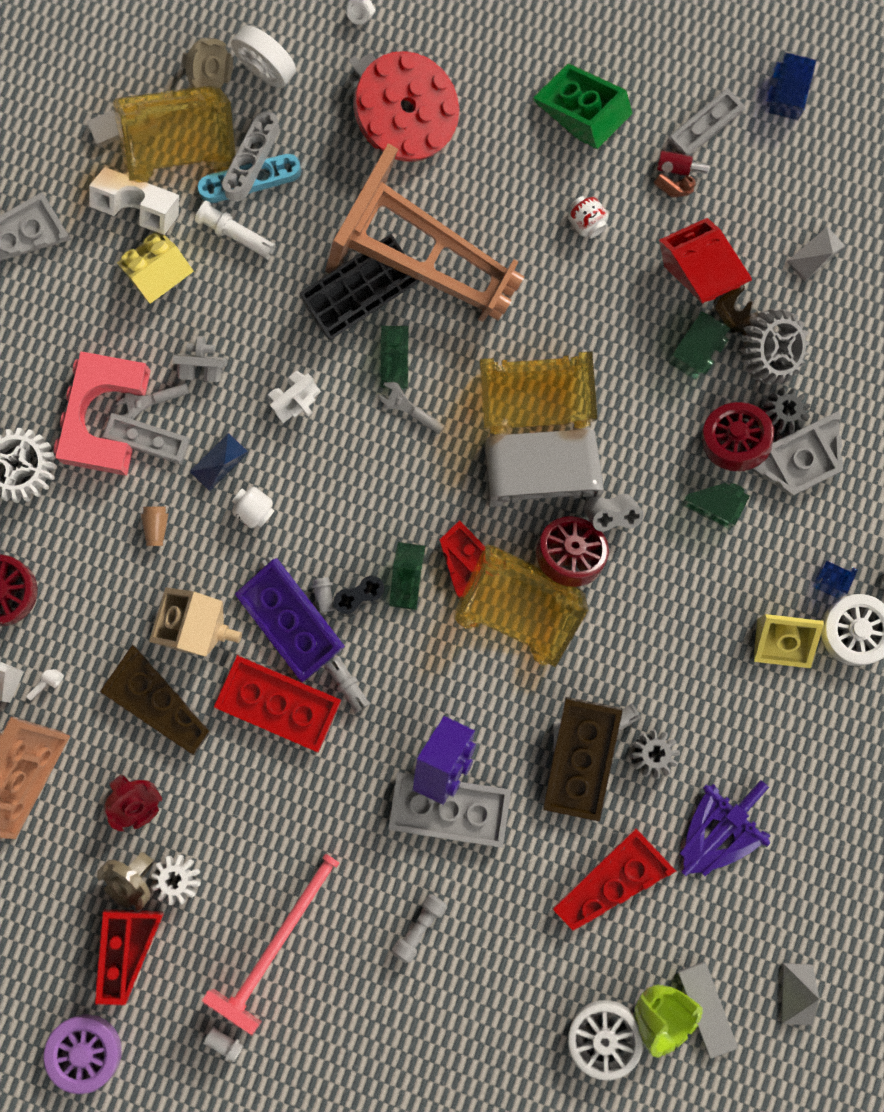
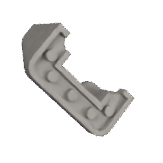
[484,425,604,507]

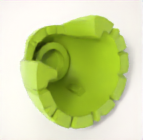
[635,985,703,1057]

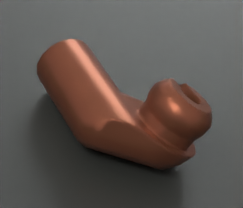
[654,173,696,198]

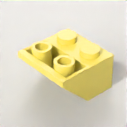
[117,233,194,304]

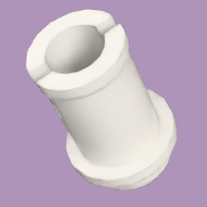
[203,1027,243,1062]

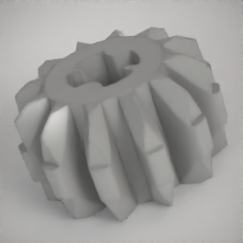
[630,730,680,779]

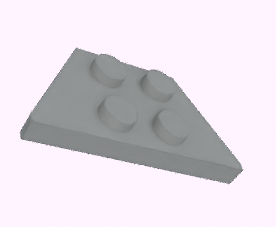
[753,411,843,497]

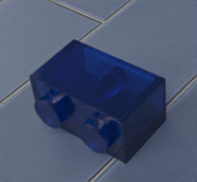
[766,52,817,121]

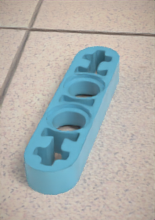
[198,154,301,203]

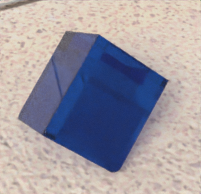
[813,560,858,599]

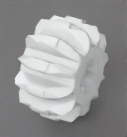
[151,855,201,905]

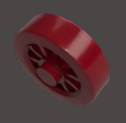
[702,402,774,471]
[536,516,609,587]
[0,554,38,627]

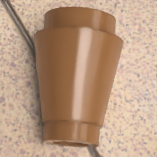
[140,507,169,546]

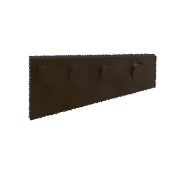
[100,644,211,755]

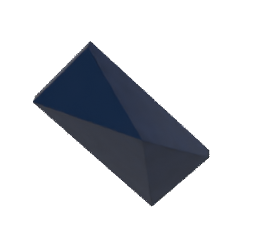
[189,433,249,491]

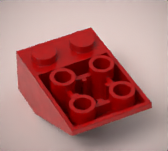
[659,218,752,304]

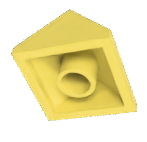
[754,614,824,668]

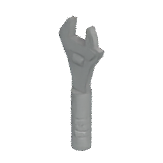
[378,382,445,435]
[116,383,189,420]

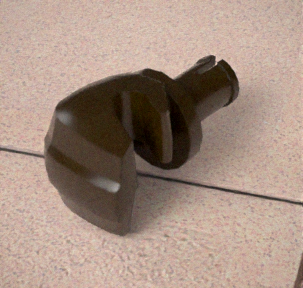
[713,285,758,337]

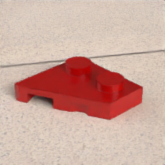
[439,520,499,599]

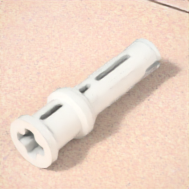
[195,201,276,259]

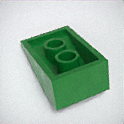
[533,63,633,149]

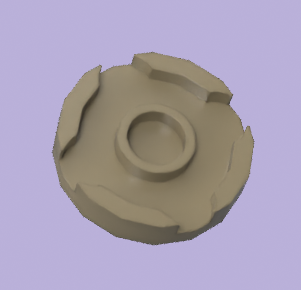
[181,37,233,94]
[97,852,154,911]

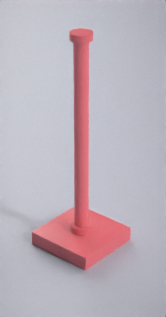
[202,854,339,1035]

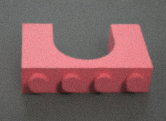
[54,351,151,476]

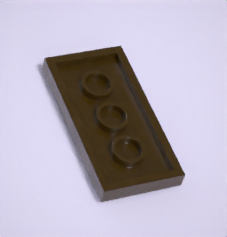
[543,696,623,822]

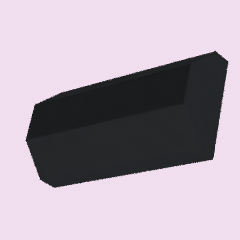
[299,233,420,341]

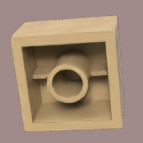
[149,587,242,657]

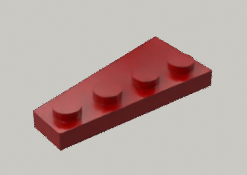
[552,828,677,931]

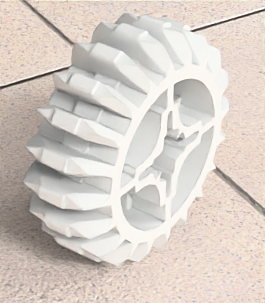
[0,428,57,503]

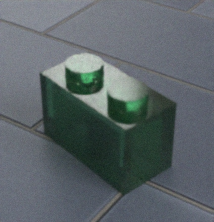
[668,311,730,380]

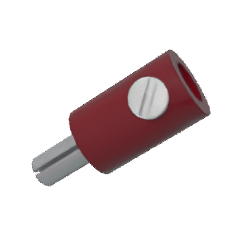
[657,150,710,176]

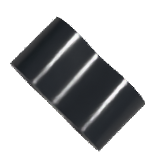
[334,576,385,617]

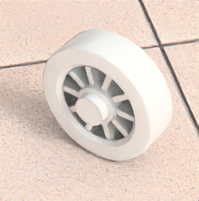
[231,25,296,88]
[821,594,884,666]
[568,1000,643,1080]

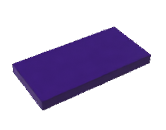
[235,558,345,683]

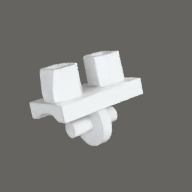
[267,371,321,423]

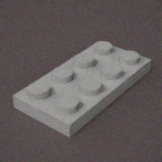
[388,772,511,848]

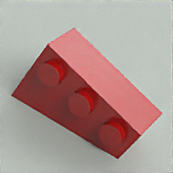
[95,909,164,1005]

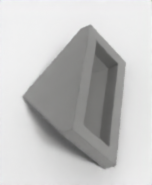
[787,227,845,281]
[781,963,820,1025]

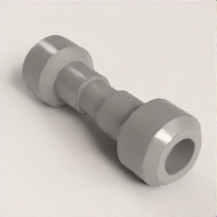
[392,894,447,963]

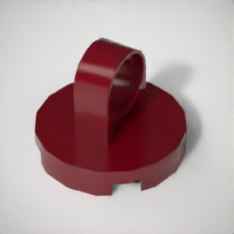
[103,774,162,831]

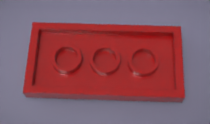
[214,655,342,753]

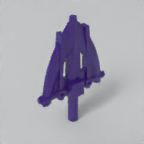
[679,780,770,876]

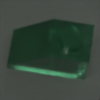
[380,326,410,389]
[680,483,750,530]
[389,542,426,610]

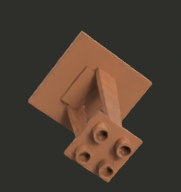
[325,144,524,322]
[0,717,70,839]

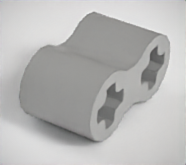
[584,494,644,531]

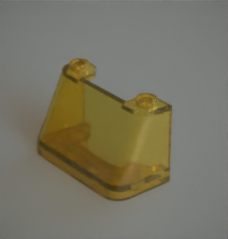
[113,86,236,183]
[478,351,598,434]
[454,545,589,667]

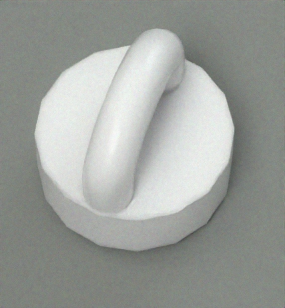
[346,0,375,25]

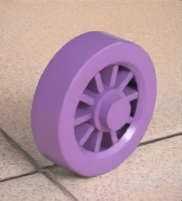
[43,1014,122,1094]

